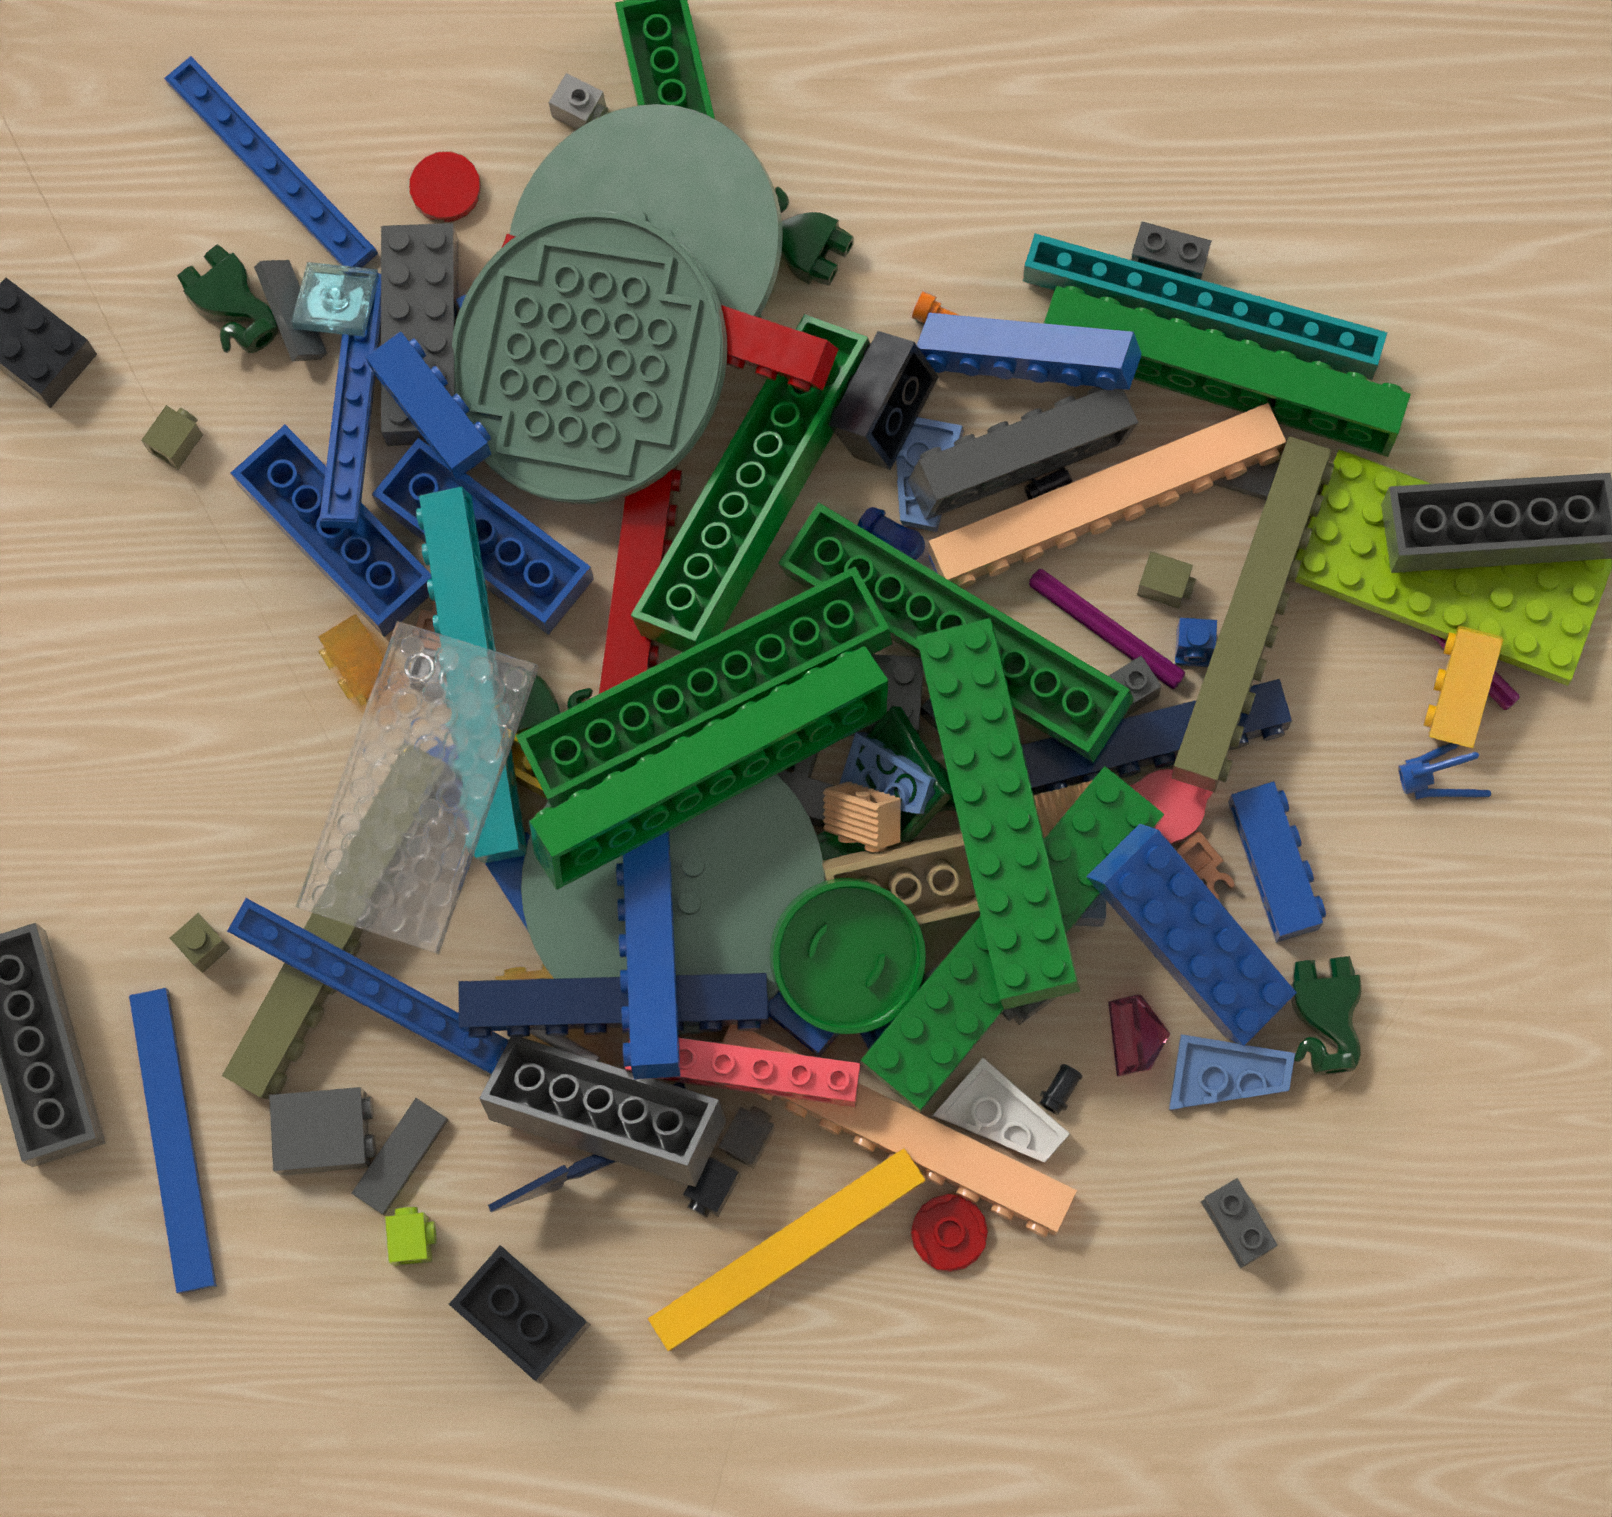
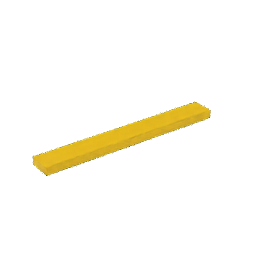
[648,1148,926,1351]

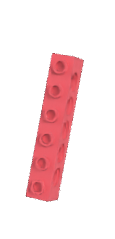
[625,1038,861,1107]

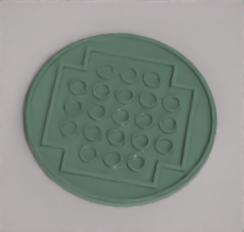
[510,104,783,317]
[452,210,727,504]
[521,774,825,1036]

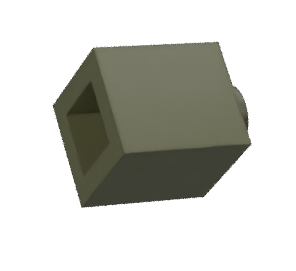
[141,405,203,470]
[1137,551,1196,609]
[170,913,230,973]

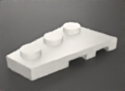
[933,1058,1070,1163]

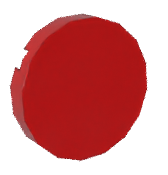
[409,151,481,222]
[911,1194,988,1272]

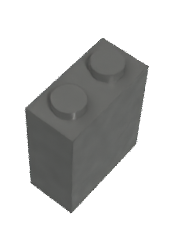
[269,1087,376,1175]

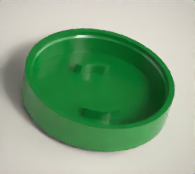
[769,878,926,1034]

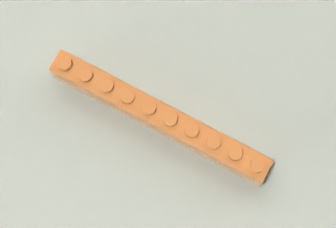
[928,403,1287,589]
[721,1025,1077,1238]

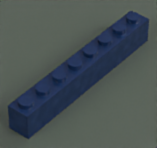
[1022,679,1292,795]
[458,973,769,1038]

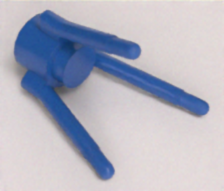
[1398,743,1491,800]

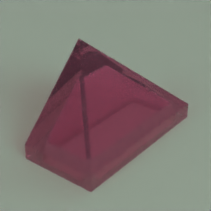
[1108,994,1170,1077]

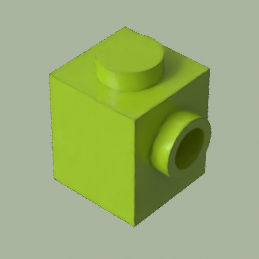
[385,1207,437,1266]

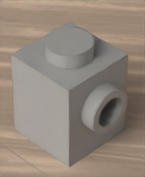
[549,73,608,129]

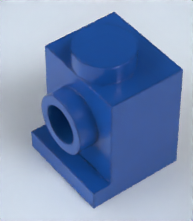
[1175,618,1217,667]

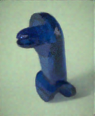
[857,507,925,560]

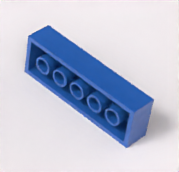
[230,424,432,637]
[372,438,594,635]
[1086,824,1297,1046]

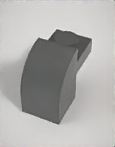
[777,752,835,828]

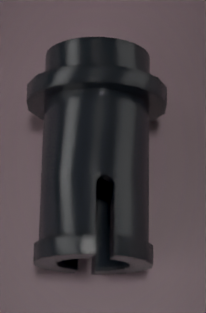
[1024,467,1073,500]
[1039,1064,1083,1115]

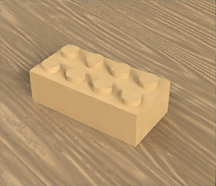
[822,829,979,925]

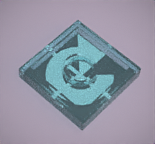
[291,262,379,337]

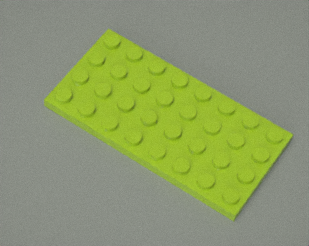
[1295,449,1612,686]

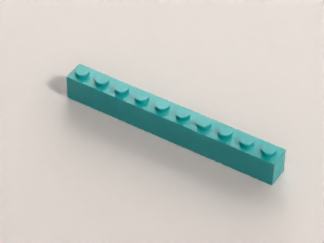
[1023,233,1388,380]
[416,487,527,863]

